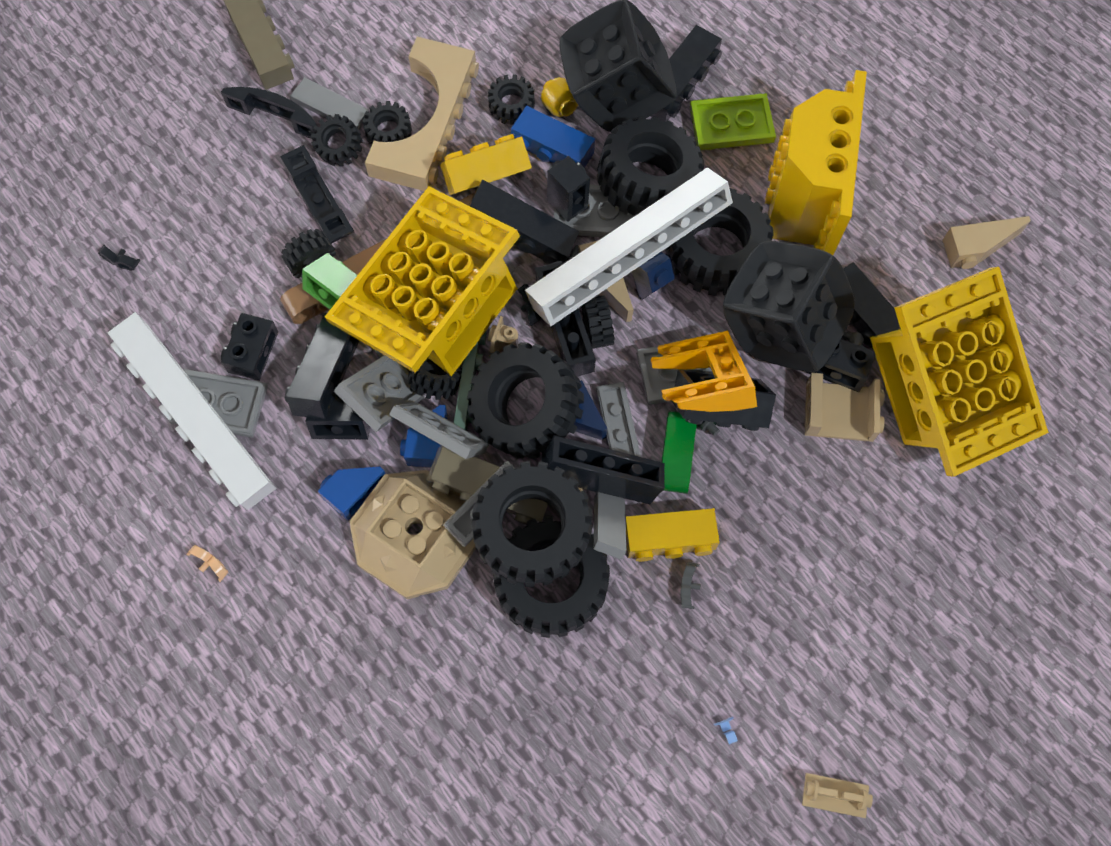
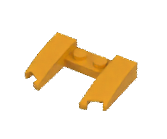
[651,330,757,412]

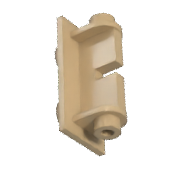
[488,316,519,353]
[802,773,873,818]

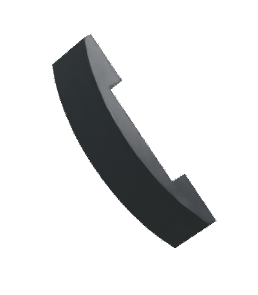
[221,87,317,139]
[280,145,354,244]

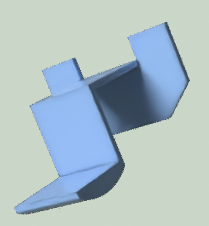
[714,717,738,744]

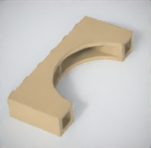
[365,36,479,191]

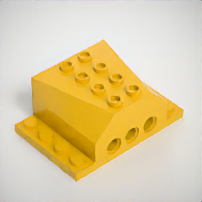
[765,70,867,255]
[325,186,520,376]
[870,266,1049,477]

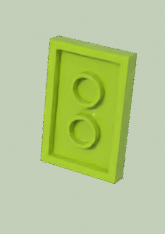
[689,93,776,150]

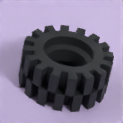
[488,74,535,125]
[363,101,412,144]
[311,114,363,167]
[281,229,336,279]
[582,295,615,349]
[408,357,462,400]

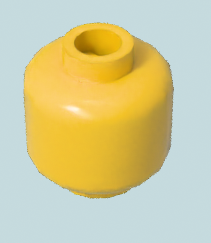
[541,77,578,117]

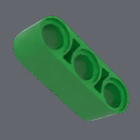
[661,410,697,494]

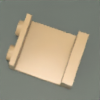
[805,373,885,442]

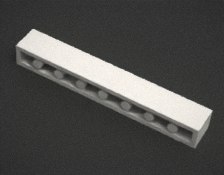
[525,168,733,326]
[107,312,276,510]

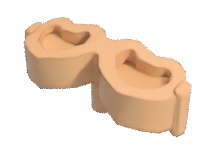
[186,545,229,582]

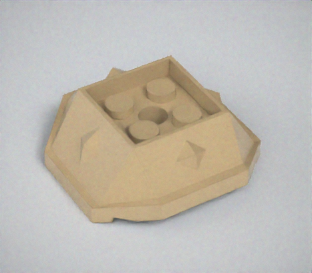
[350,470,476,599]

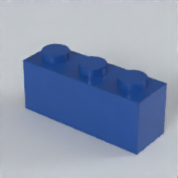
[511,106,595,168]

